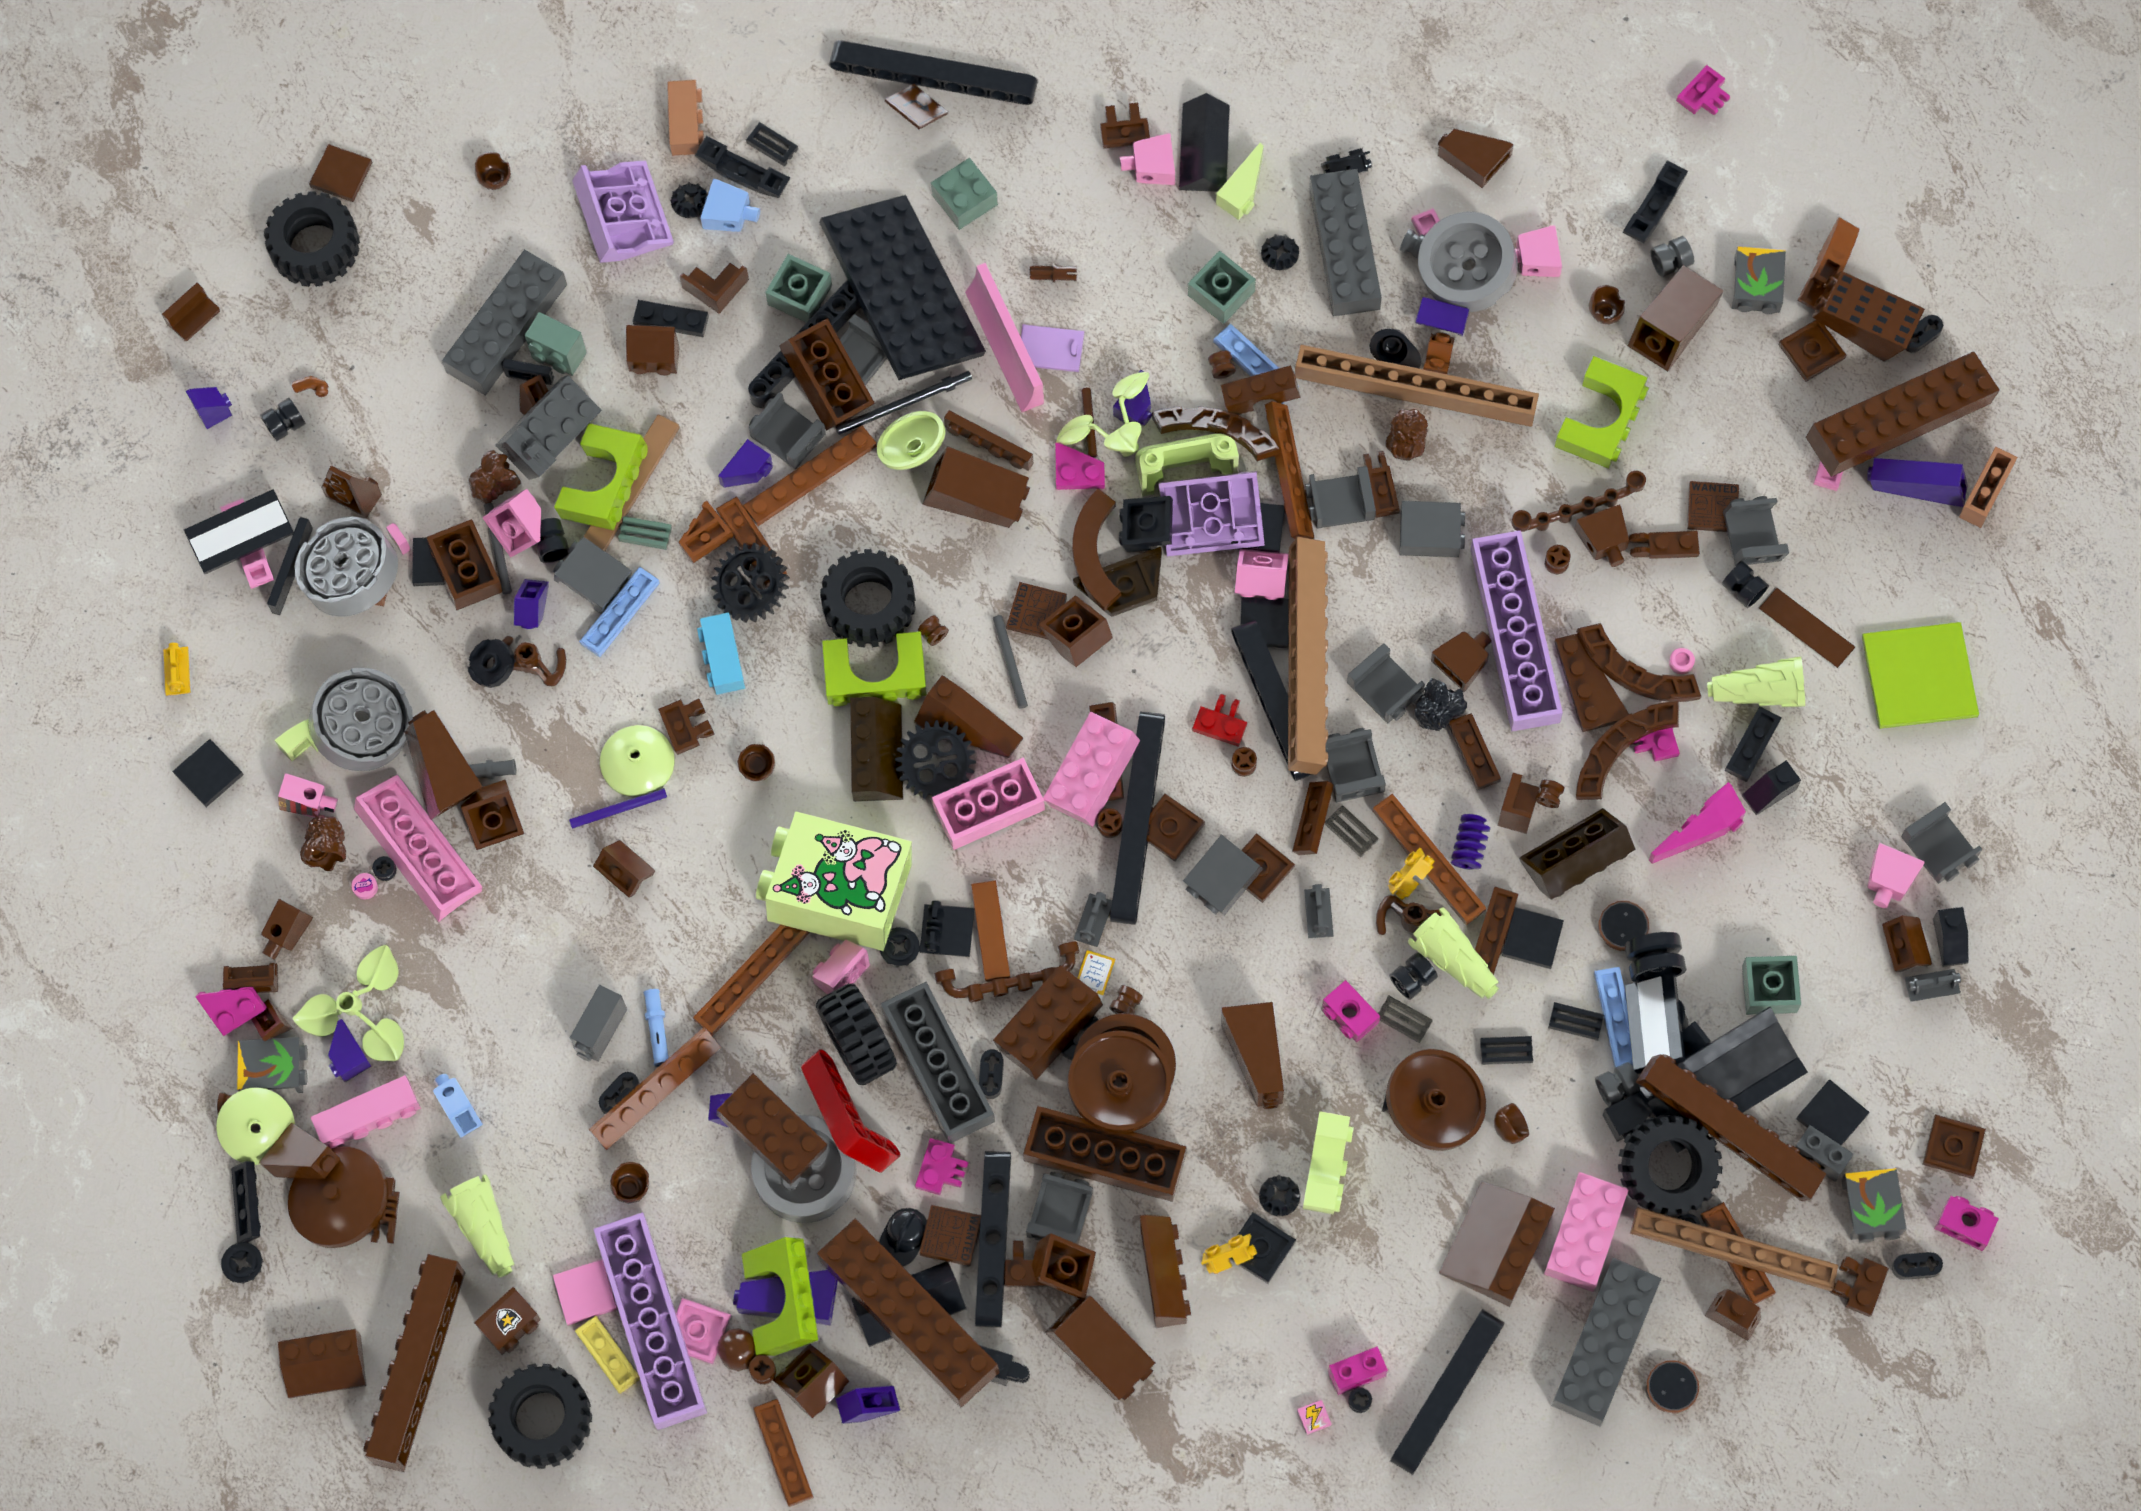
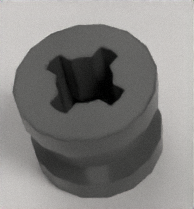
[1400,229,1425,258]

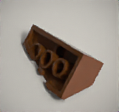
[321,466,382,518]
[914,675,1023,758]

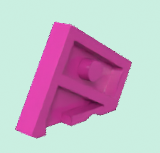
[1055,443,1105,490]
[195,987,267,1036]

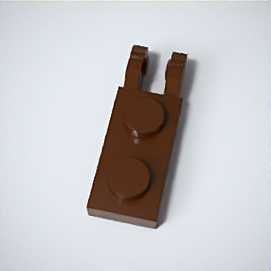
[1363,451,1400,518]
[1629,531,1700,559]

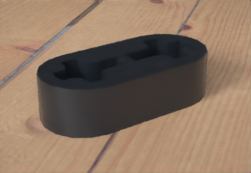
[1905,315,1944,353]
[979,1049,1004,1099]
[598,1072,640,1114]
[1892,1252,1943,1280]

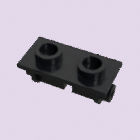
[1321,148,1372,173]

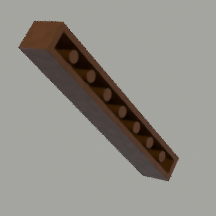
[1636,1054,1826,1201]

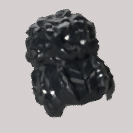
[1414,678,1467,731]

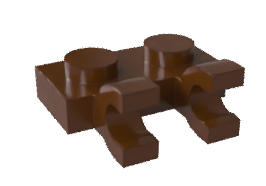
[1100,102,1150,149]
[658,699,715,755]
[1005,1240,1050,1287]
[1830,1256,1889,1317]

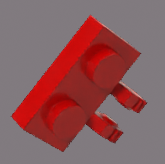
[1192,694,1248,747]

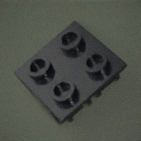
[919,901,975,957]

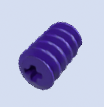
[1451,814,1490,870]

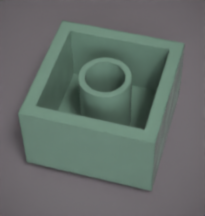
[931,157,998,230]
[1188,250,1256,324]
[765,254,832,323]
[525,312,587,376]
[1742,955,1801,1015]

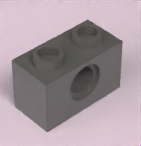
[1795,1125,1854,1182]

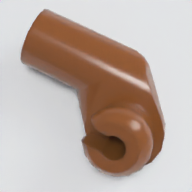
[292,376,329,397]

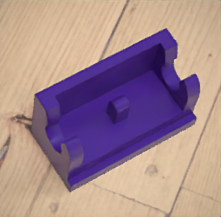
[1416,297,1469,336]

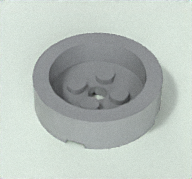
[1418,212,1518,312]
[295,517,398,616]
[309,668,413,771]
[751,1115,856,1223]

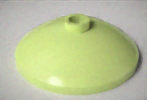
[877,411,945,470]
[600,725,675,797]
[216,1087,295,1165]

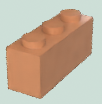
[667,80,704,156]
[1959,446,2018,528]

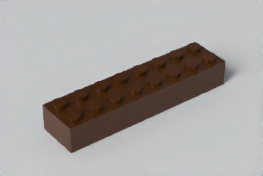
[1805,351,2000,477]
[817,1218,1000,1408]
[364,1254,466,1473]

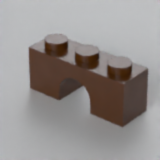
[1221,365,1301,415]

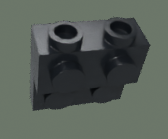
[1119,495,1173,552]

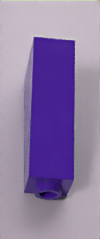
[1867,458,1968,507]
[733,1270,838,1326]

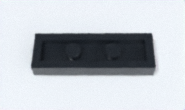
[633,300,709,338]
[1725,706,1782,782]
[231,1161,261,1243]

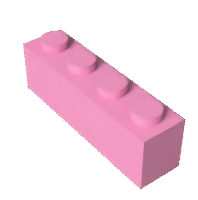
[311,1075,421,1149]

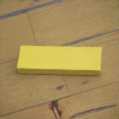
[575,1315,640,1394]

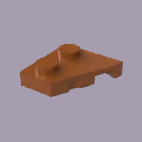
[679,501,734,563]

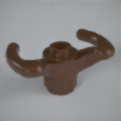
[493,636,567,687]
[1376,895,1451,935]

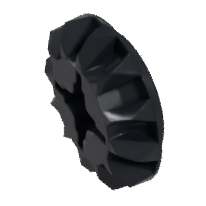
[670,181,708,218]
[1261,234,1299,270]
[880,927,920,967]
[1259,1175,1300,1216]
[221,1242,263,1284]

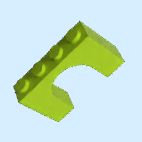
[1555,356,1649,469]
[554,423,648,530]
[822,631,927,707]
[741,1237,818,1356]

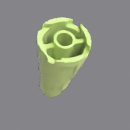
[1707,657,1805,707]
[1408,907,1499,999]
[440,1175,515,1278]

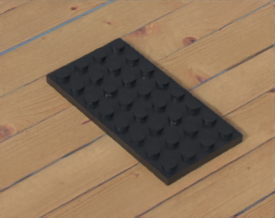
[819,195,986,381]

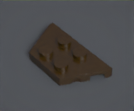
[1072,546,1162,617]

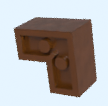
[679,263,749,314]
[1498,773,1540,834]

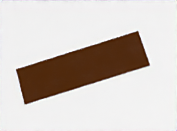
[1759,588,1855,668]

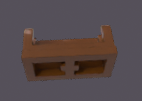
[223,963,278,994]

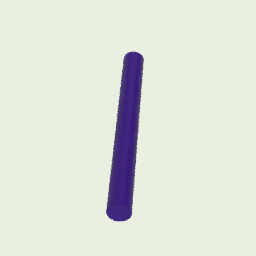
[569,788,667,829]

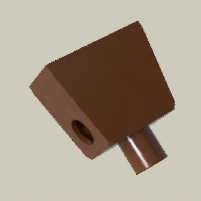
[1574,504,1629,567]
[1431,631,1492,692]
[261,899,313,960]
[1705,1289,1761,1341]

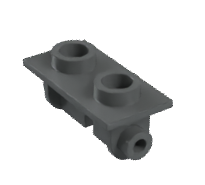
[1304,884,1334,938]
[1074,892,1112,947]
[1905,969,1961,1002]

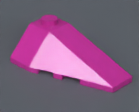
[1649,782,1746,864]

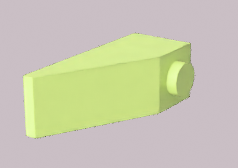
[1216,143,1264,220]

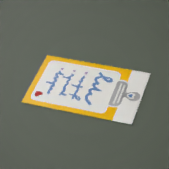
[1077,950,1116,1001]

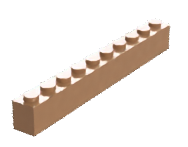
[1295,345,1539,427]
[1288,537,1328,775]

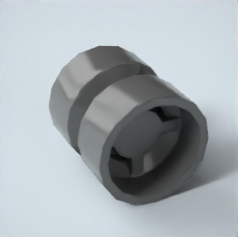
[1650,236,1694,277]
[1595,1062,1641,1107]

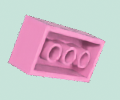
[1043,712,1140,827]
[932,757,1045,850]
[1544,1172,1628,1292]

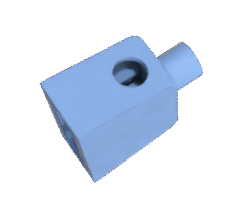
[701,178,760,232]
[433,1074,483,1138]

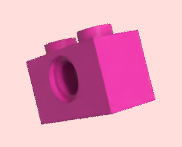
[1322,980,1380,1043]
[1934,1196,1999,1251]
[1328,1346,1388,1395]

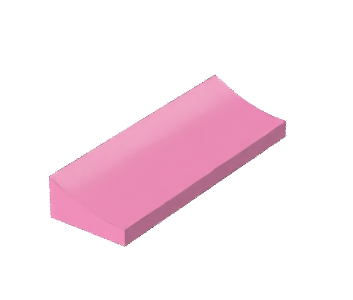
[965,263,1044,412]
[354,775,483,922]

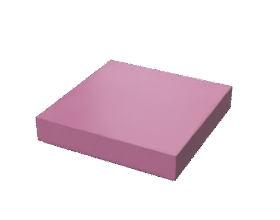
[553,1260,618,1326]
[676,1298,731,1364]

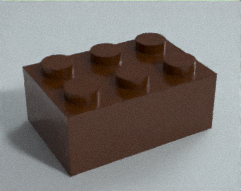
[426,519,502,611]

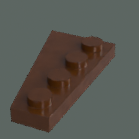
[1554,634,1629,732]

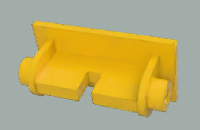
[163,642,191,696]
[1388,847,1435,900]
[1201,1234,1257,1274]

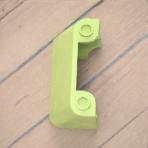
[1135,433,1239,497]

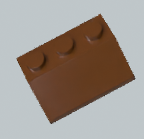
[278,1329,367,1399]

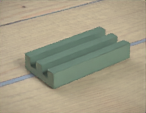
[618,516,672,550]

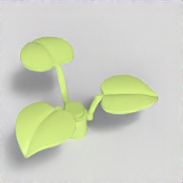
[1056,372,1149,457]
[293,945,404,1061]

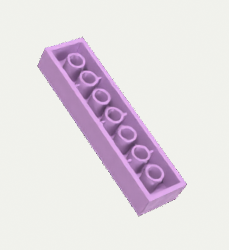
[1470,530,1563,732]
[593,1212,707,1430]

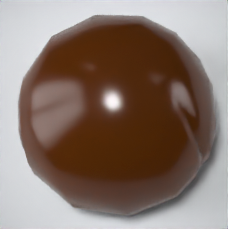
[475,152,511,190]
[1588,285,1625,324]
[737,744,776,781]
[1494,1103,1529,1144]
[610,1161,649,1204]
[717,1328,757,1371]

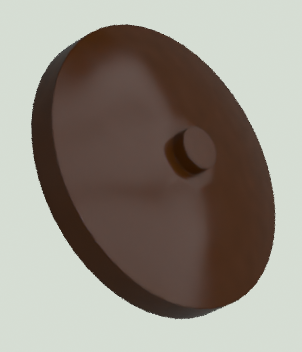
[1068,1031,1171,1133]
[1386,1049,1486,1151]
[288,1147,388,1248]

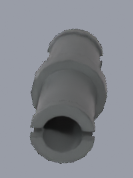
[469,759,517,780]

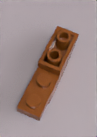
[1797,217,1860,310]

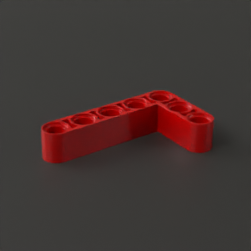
[801,1049,901,1173]

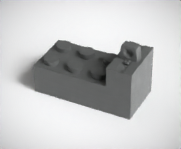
[495,376,602,480]

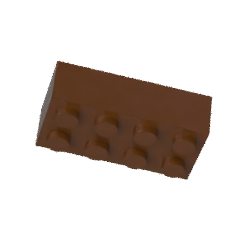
[993,965,1103,1080]
[716,1073,828,1186]

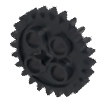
[711,543,790,623]
[895,720,976,801]

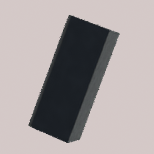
[1179,93,1230,192]
[851,1261,966,1347]

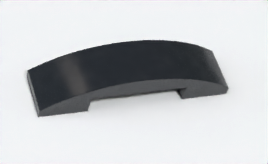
[695,136,790,198]
[1623,160,1688,244]

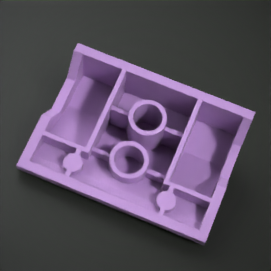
[572,161,674,263]
[1159,471,1265,556]

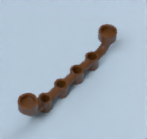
[1511,470,1646,532]
[934,941,1080,1003]

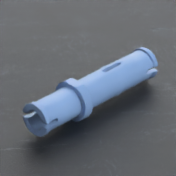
[643,989,669,1067]

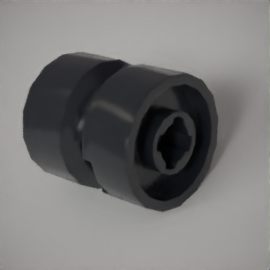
[260,398,306,442]
[536,518,569,563]
[1722,561,1769,608]
[1389,952,1438,1000]

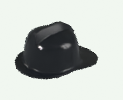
[1369,328,1421,369]
[879,1208,927,1266]

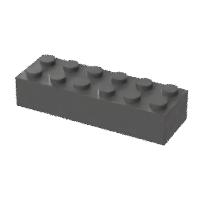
[1309,169,1382,317]
[442,249,567,396]
[881,981,995,1144]
[1551,1258,1662,1427]

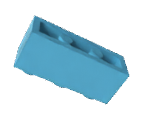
[697,612,746,695]

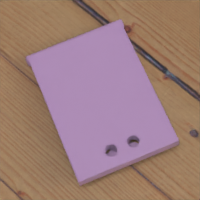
[1021,324,1084,372]

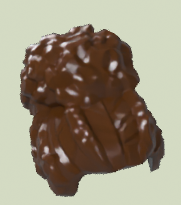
[1386,409,1428,461]
[468,450,521,504]
[300,815,346,871]

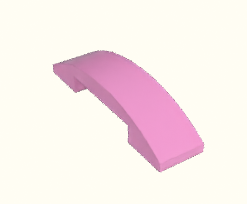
[220,499,274,589]

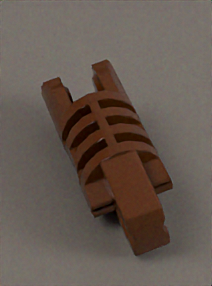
[371,1177,400,1244]

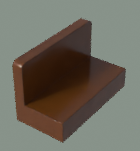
[162,283,220,341]
[593,840,655,898]
[1882,915,1932,972]

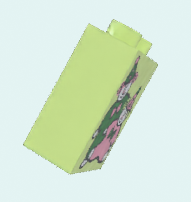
[756,811,912,951]

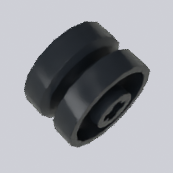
[1624,932,1687,982]

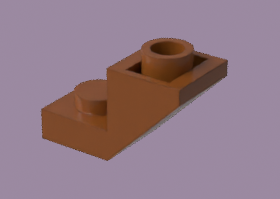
[1423,332,1455,374]

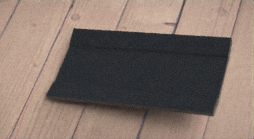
[1639,1006,1808,1153]

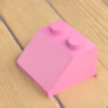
[482,489,541,558]
[1235,549,1289,600]
[812,940,870,995]

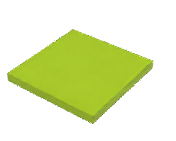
[1862,622,1979,729]

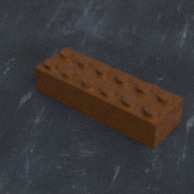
[1023,1106,1187,1202]

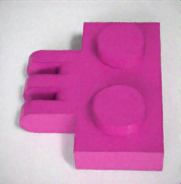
[1676,65,1730,115]
[1632,728,1680,762]
[915,1138,968,1195]

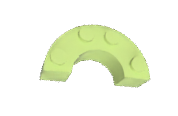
[1303,1112,1354,1215]

